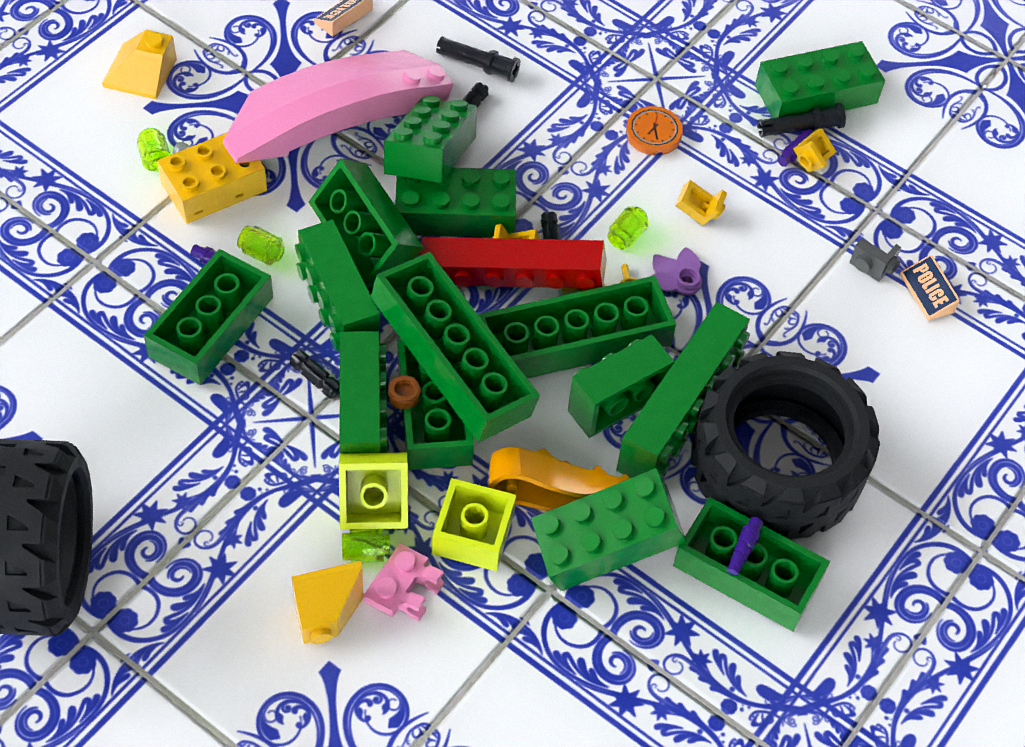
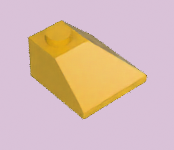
[102,30,177,100]
[291,561,364,644]

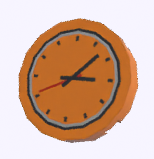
[626,106,683,155]

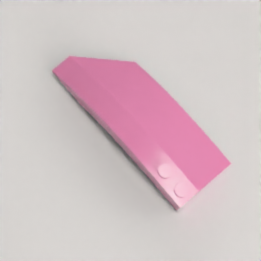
[223,50,454,163]

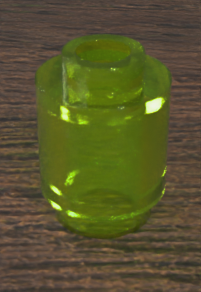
[137,128,171,172]
[607,206,649,250]
[237,226,285,265]
[342,529,390,563]

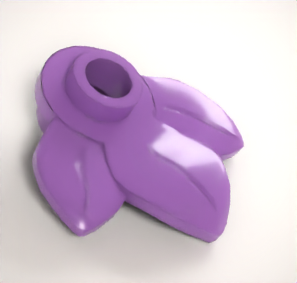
[651,247,702,295]

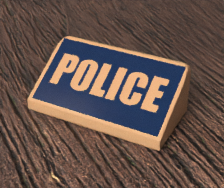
[314,0,373,37]
[900,255,959,321]

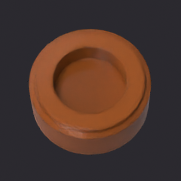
[388,375,421,409]

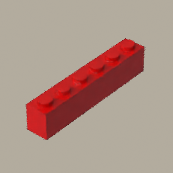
[419,237,607,290]

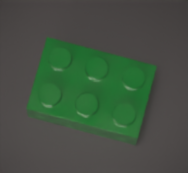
[567,334,675,438]

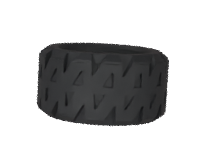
[691,351,880,539]
[0,439,93,636]

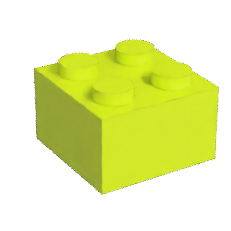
[339,452,408,530]
[432,478,516,572]

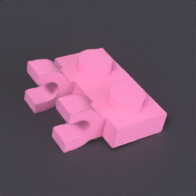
[363,543,444,621]

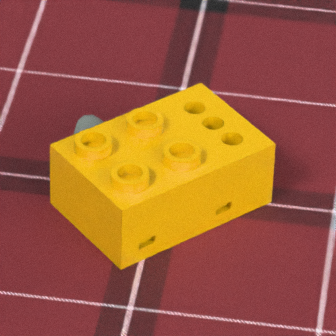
[157,132,267,224]

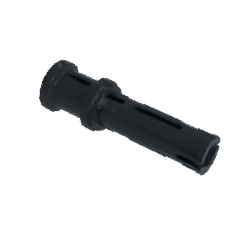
[436,36,521,83]
[757,103,846,138]

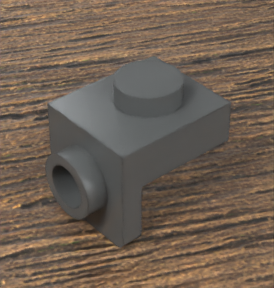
[849,238,901,282]

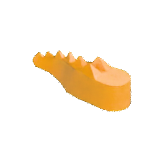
[488,447,630,511]

